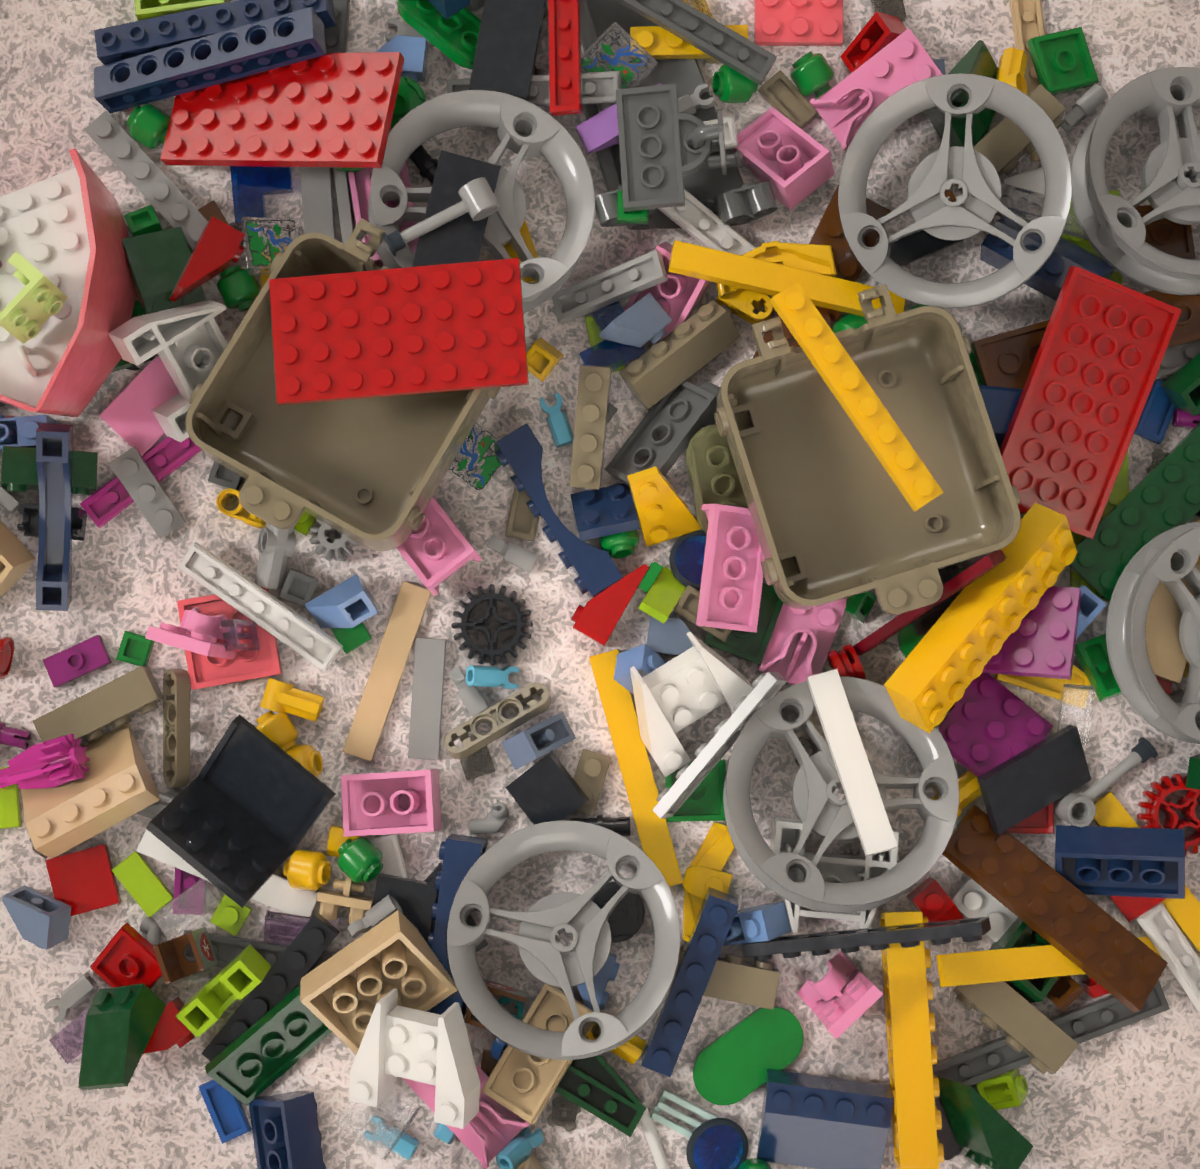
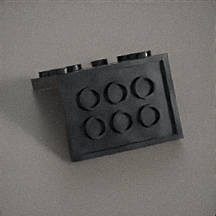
[146,714,336,908]

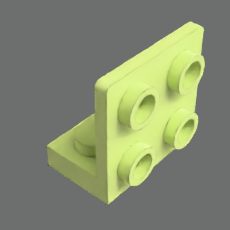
[0,251,68,344]

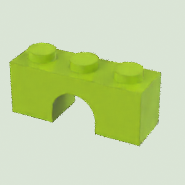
[176,945,271,1038]

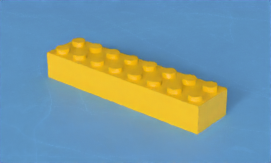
[884,503,1077,734]
[879,910,944,1169]

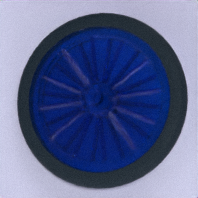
[669,531,707,591]
[686,1118,748,1169]

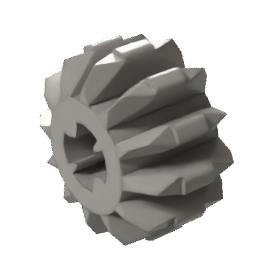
[309,519,360,561]

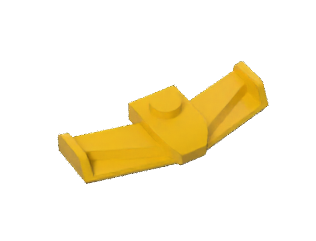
[715,240,837,298]
[682,822,735,942]

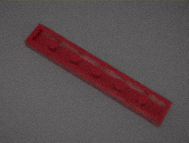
[853,549,1007,656]

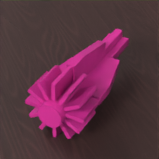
[0,734,90,789]

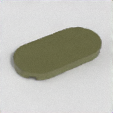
[686,424,748,534]

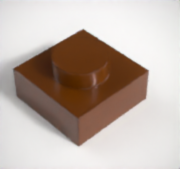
[1046,976,1084,1012]

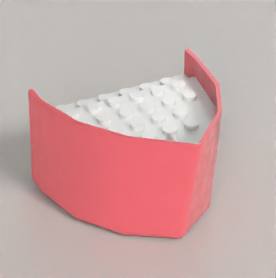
[0,148,137,417]

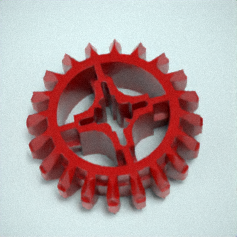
[1137,774,1200,856]

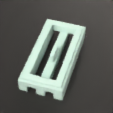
[650,1088,719,1146]

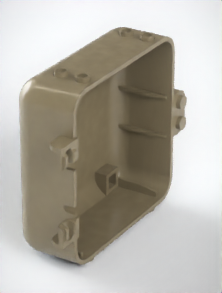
[186,218,501,551]
[714,284,1021,615]

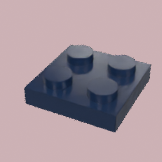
[570,483,640,541]

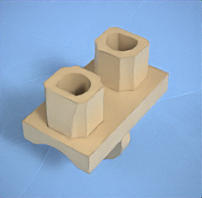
[316,876,374,924]

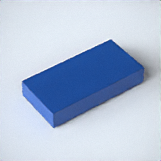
[1134,379,1176,444]
[198,1079,252,1144]

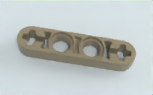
[163,669,190,788]
[444,682,551,759]

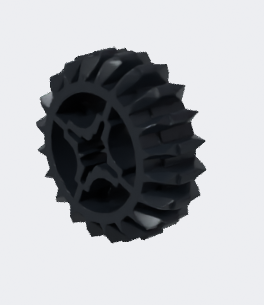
[451,584,533,666]

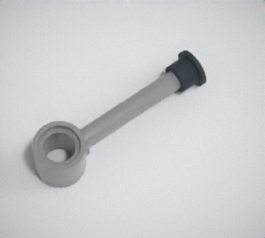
[382,177,500,257]
[1054,737,1158,827]

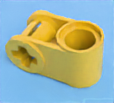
[715,289,773,325]
[216,488,266,529]

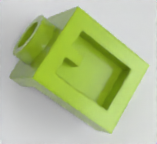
[976,1068,1028,1110]

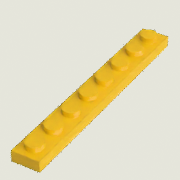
[769,281,944,512]

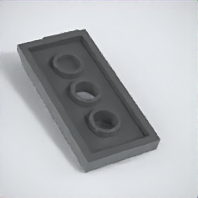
[605,380,720,486]

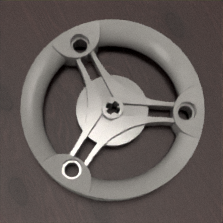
[1070,67,1200,295]
[838,73,1072,309]
[368,90,595,313]
[1106,522,1200,744]
[723,677,959,913]
[447,820,680,1060]

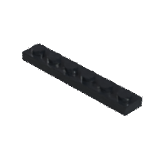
[201,912,340,1061]

